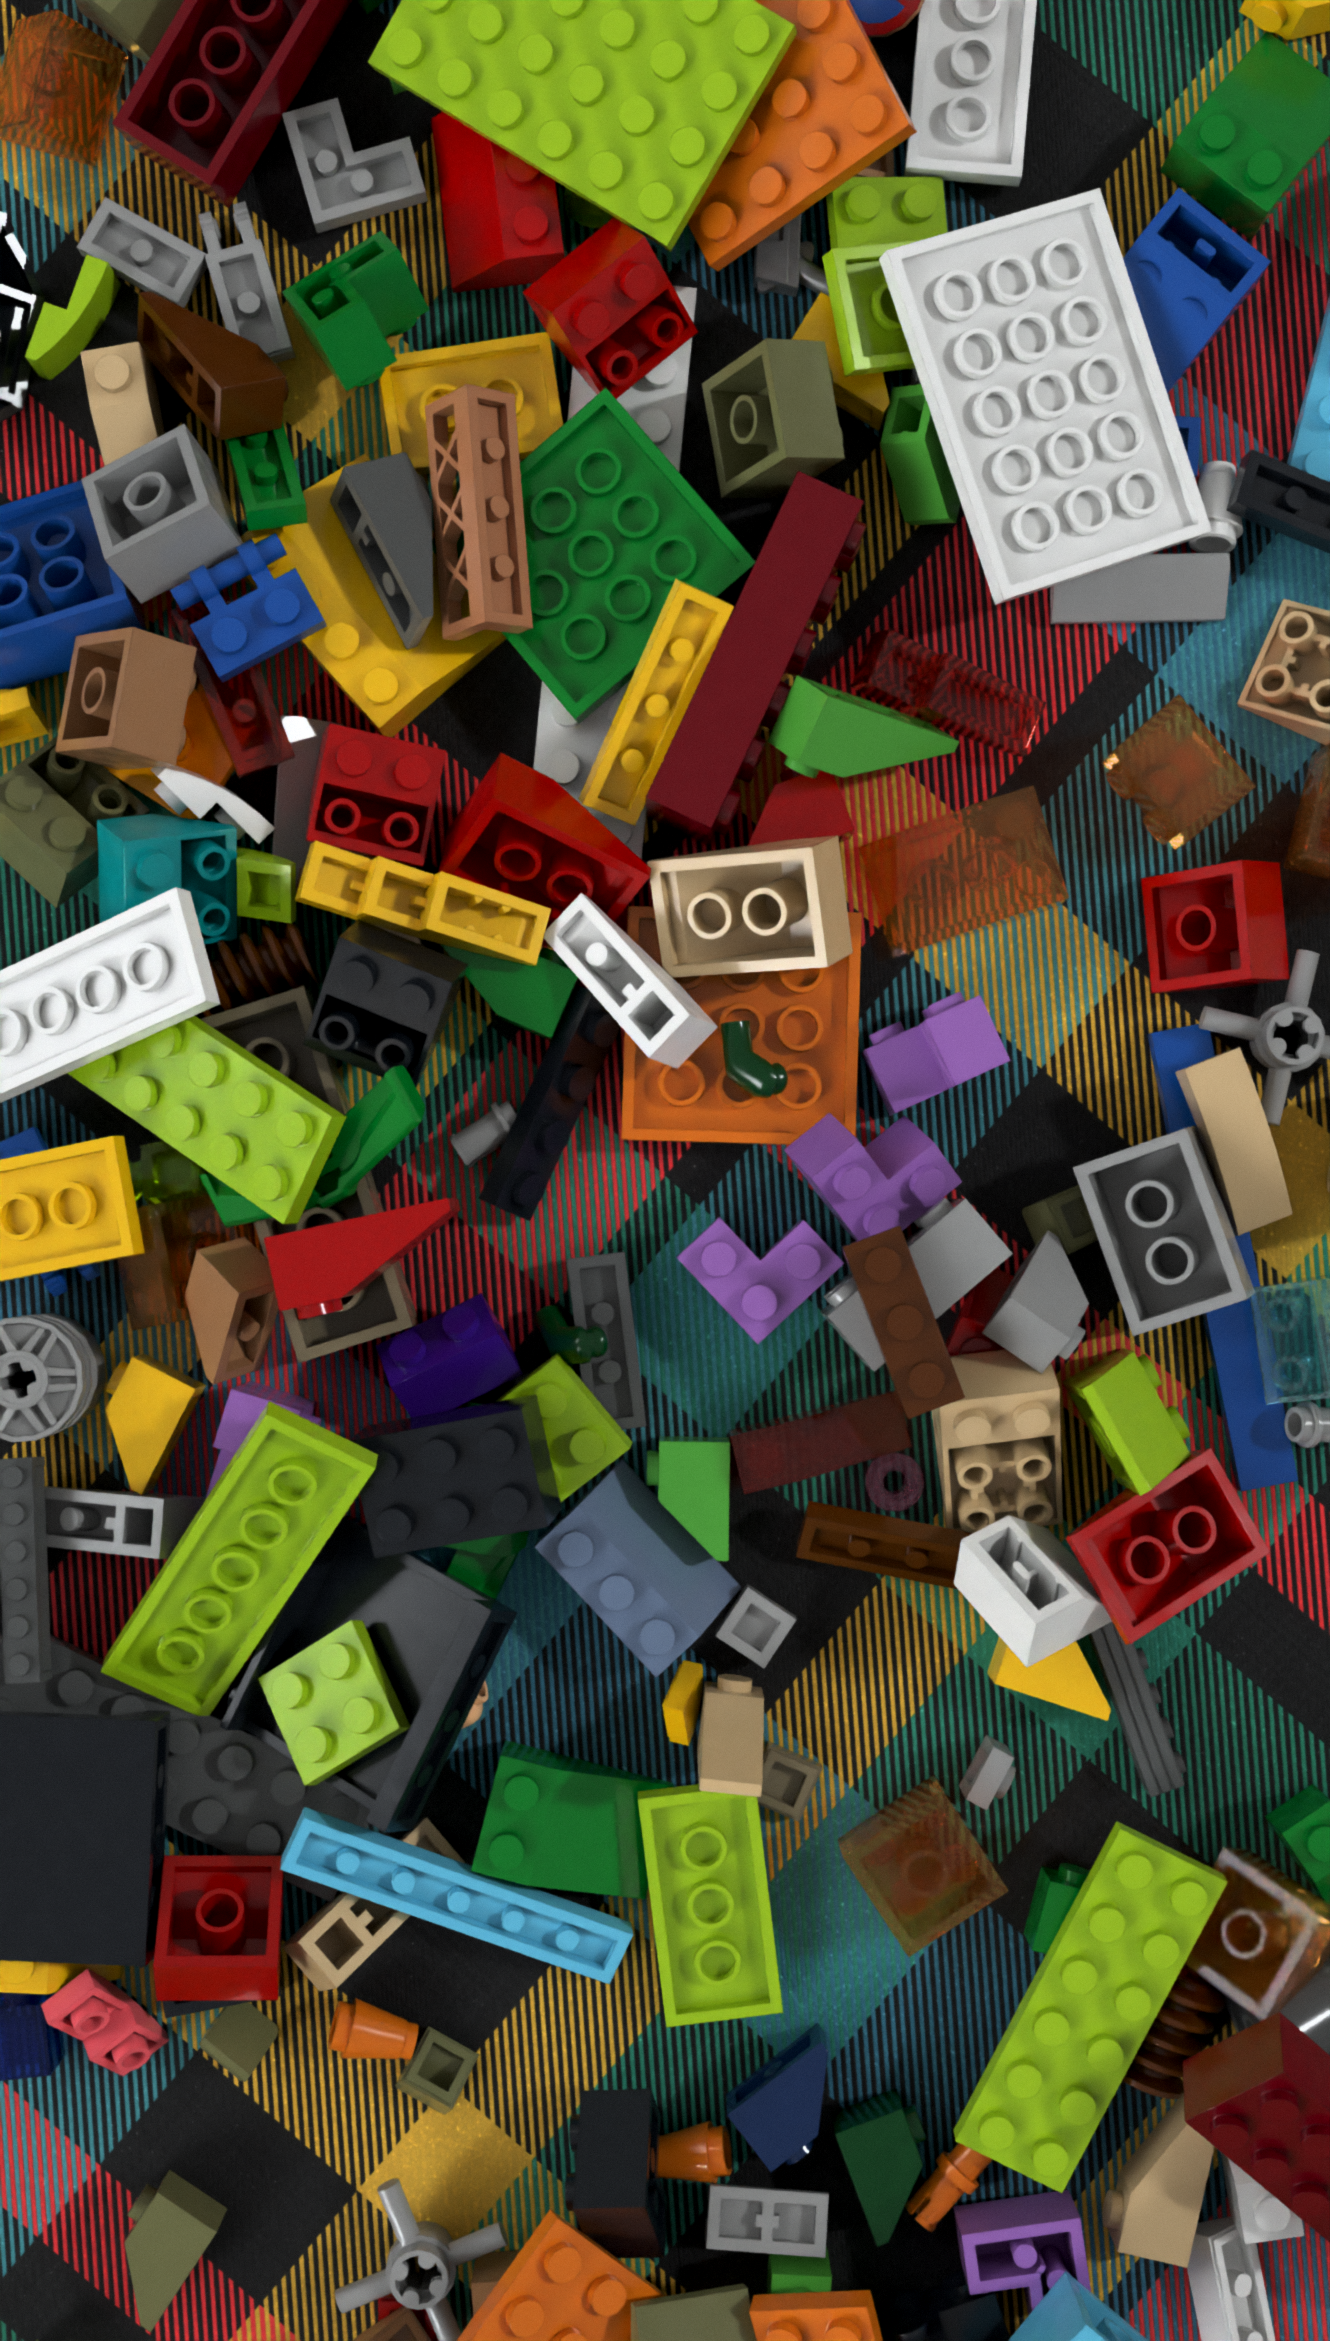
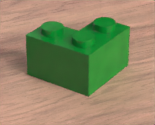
[282,231,430,392]

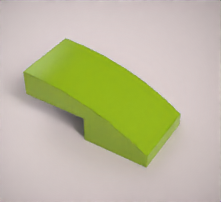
[25,255,121,380]
[236,846,296,923]

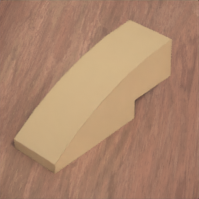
[1175,1047,1293,1236]

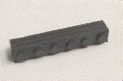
[0,1457,53,1684]
[1088,1621,1187,1797]

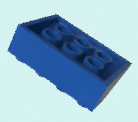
[0,480,147,690]

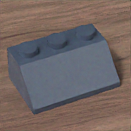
[534,1458,741,1678]

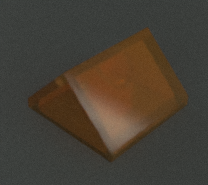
[0,9,128,167]

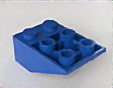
[1123,188,1271,394]

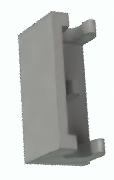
[704,2183,829,2258]

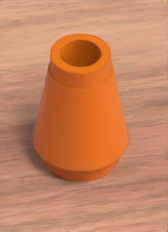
[328,1998,419,2060]
[658,2121,732,2184]

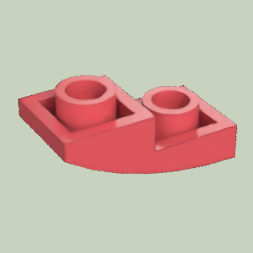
[41,1968,169,2077]

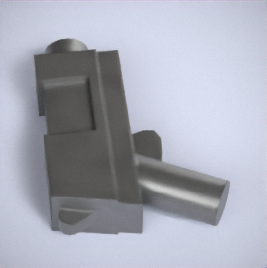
[753,214,830,297]

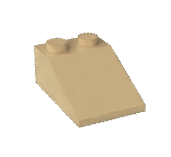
[647,836,853,978]

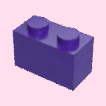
[376,1293,523,1417]

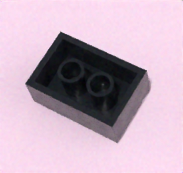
[350,1394,562,1558]

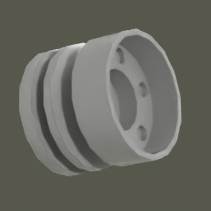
[0,1313,106,1442]

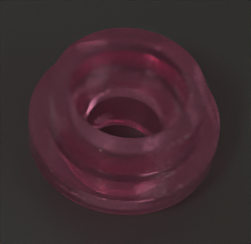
[865,1452,924,1511]

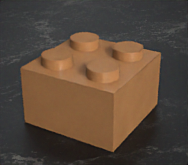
[55,627,197,770]

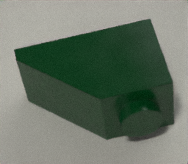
[831,2088,927,2247]

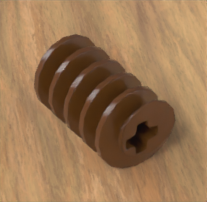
[202,922,321,1017]
[1122,1966,1225,2099]

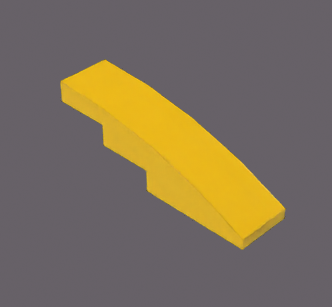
[294,840,551,966]

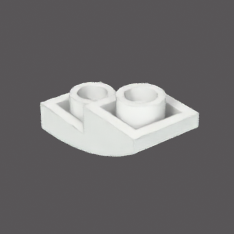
[151,766,275,844]

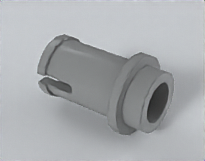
[449,1100,518,1168]
[1284,1401,1330,1448]

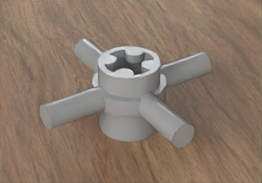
[1199,949,1330,1126]
[335,2178,508,2341]

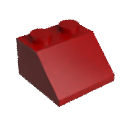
[1141,860,1290,993]
[153,1855,284,2001]

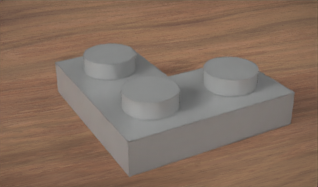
[282,97,428,233]

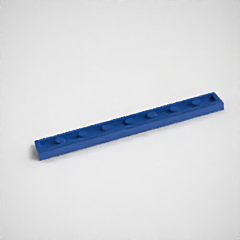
[1147,1024,1298,1492]

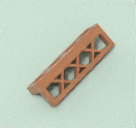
[425,384,533,641]

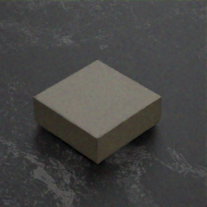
[757,1741,822,1822]

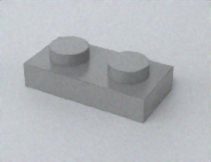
[76,197,208,308]

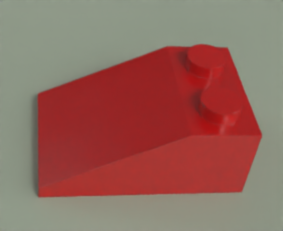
[439,753,651,929]
[264,1198,461,1320]
[1066,1448,1270,1644]

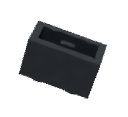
[303,919,468,1087]

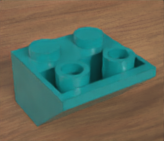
[97,814,237,944]

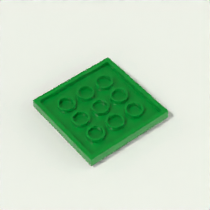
[432,388,756,724]

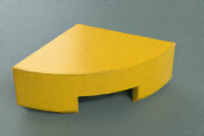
[662,1660,703,1746]

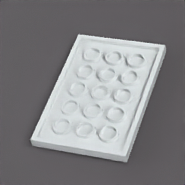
[879,188,1212,605]

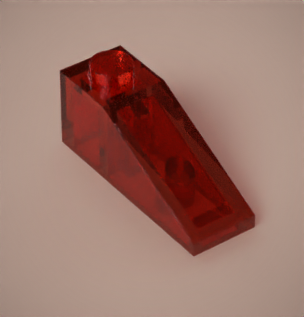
[171,591,295,778]
[728,1390,912,1494]

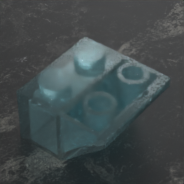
[1250,1274,1330,1405]

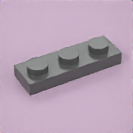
[567,1251,646,1430]

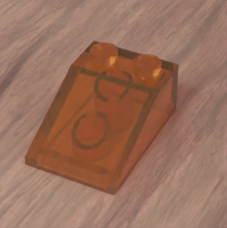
[859,785,1069,958]

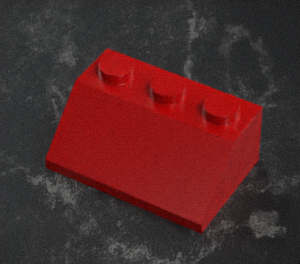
[431,111,565,293]

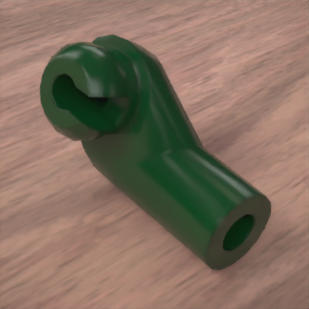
[721,1021,788,1098]
[534,1305,608,1364]

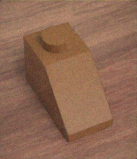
[185,1237,279,1385]

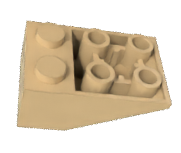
[1237,599,1330,747]
[932,1349,1063,1533]

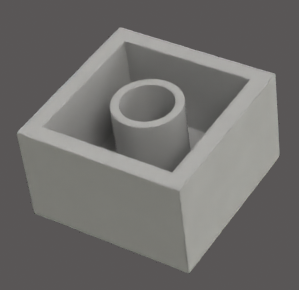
[81,424,242,604]

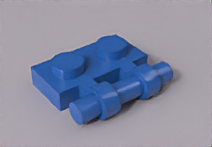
[170,533,327,683]

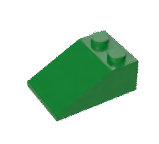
[1160,31,1330,240]
[471,1740,674,1899]

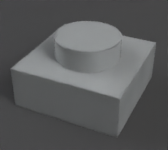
[715,1584,797,1668]
[959,1735,1016,1811]

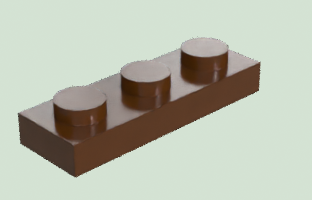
[841,1226,965,1419]
[796,1501,973,1589]

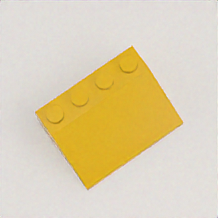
[229,454,507,737]

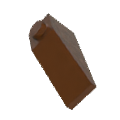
[137,291,289,441]

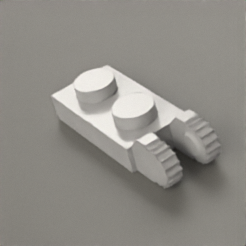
[198,201,296,364]

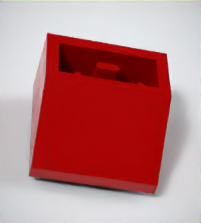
[522,217,698,399]
[305,723,446,867]

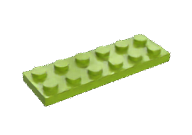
[67,1016,346,1224]
[101,1401,378,1716]
[953,1821,1228,2193]

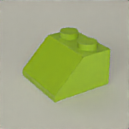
[1062,1348,1191,1496]

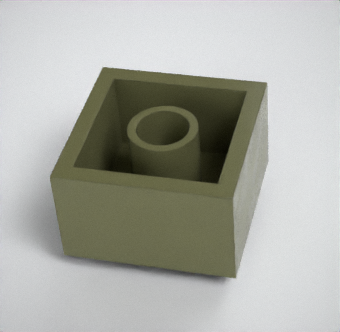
[702,338,845,498]

